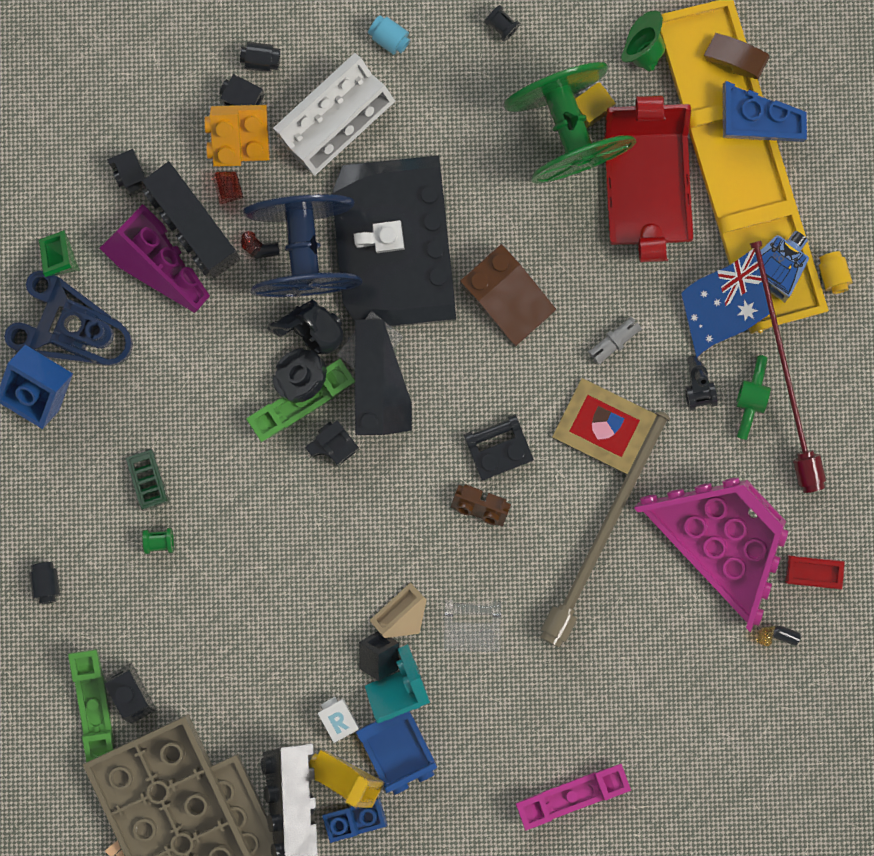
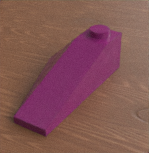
[99,204,210,313]

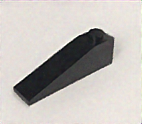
[355,319,412,435]

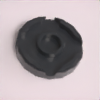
[272,348,327,403]

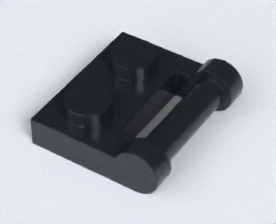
[463,414,534,481]

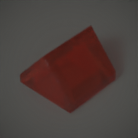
[213,171,243,204]

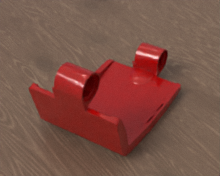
[604,95,693,262]

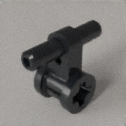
[685,356,718,411]

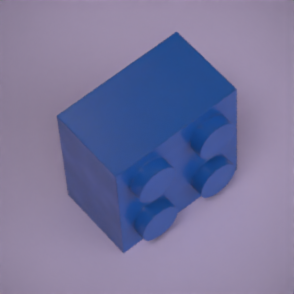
[0,345,73,429]

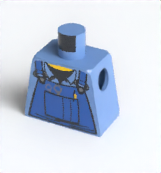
[760,231,809,303]

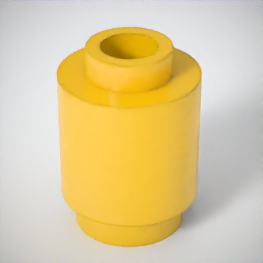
[818,251,853,294]

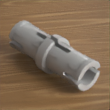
[588,316,642,365]

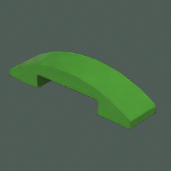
[246,359,355,443]
[68,649,115,762]

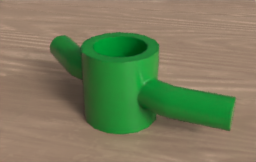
[736,355,771,440]

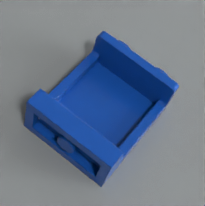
[356,711,437,795]

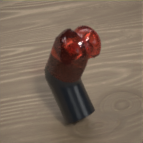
[240,231,280,259]

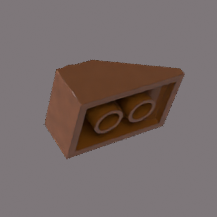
[460,244,557,347]

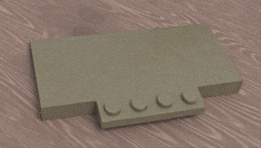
[83,714,273,856]

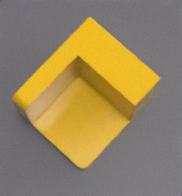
[575,82,616,129]

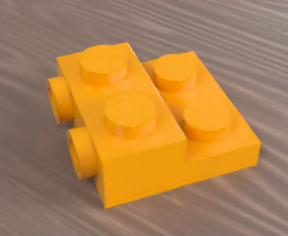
[205,105,270,167]

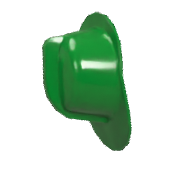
[621,10,666,72]

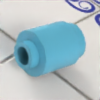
[368,15,410,55]

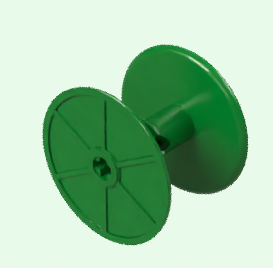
[503,62,636,184]

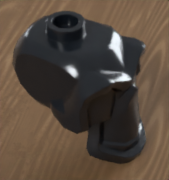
[267,299,344,354]

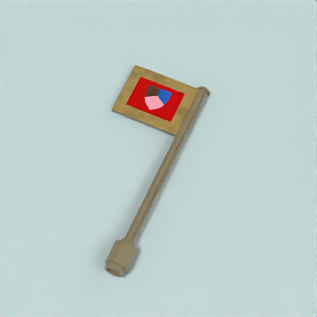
[540,378,670,648]

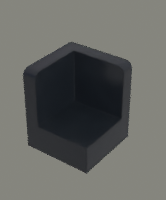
[359,631,399,681]

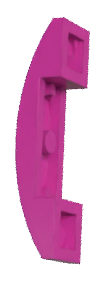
[515,764,631,831]

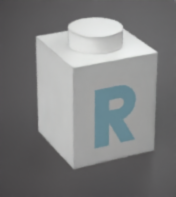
[318,697,360,743]

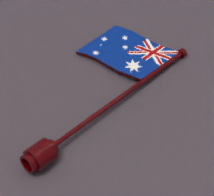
[681,240,826,493]

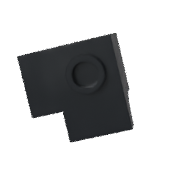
[305,420,360,467]

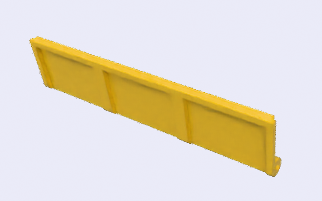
[660,0,829,334]

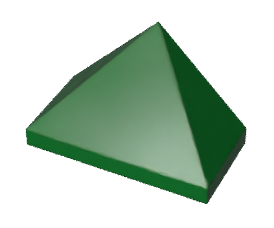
[39,230,80,277]

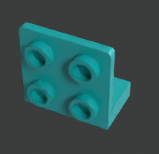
[365,644,430,723]

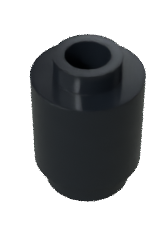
[240,42,281,73]
[29,562,61,605]

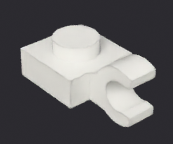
[354,220,405,253]

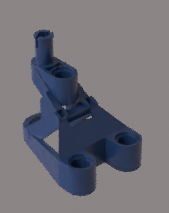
[4,271,133,366]

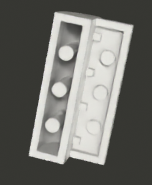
[273,53,395,176]

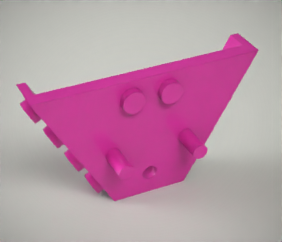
[634,477,789,632]

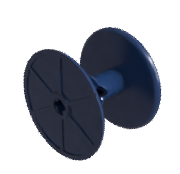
[243,194,362,298]

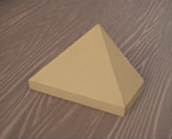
[369,582,426,638]

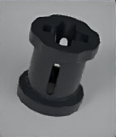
[484,5,521,42]

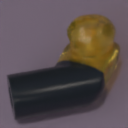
[757,626,801,647]

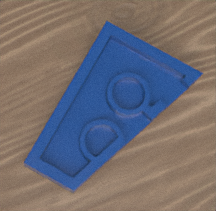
[723,81,807,142]

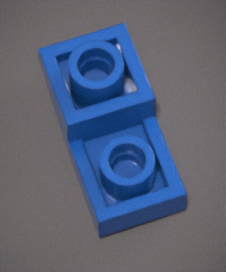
[322,798,388,843]

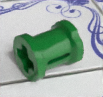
[142,528,174,554]

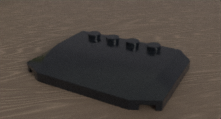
[332,155,456,328]

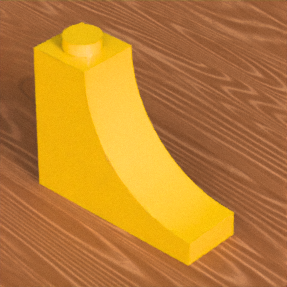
[309,750,385,808]

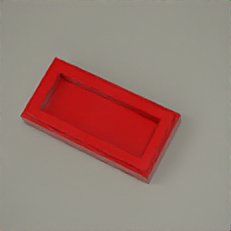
[785,556,845,590]

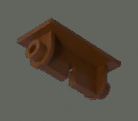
[451,484,511,527]

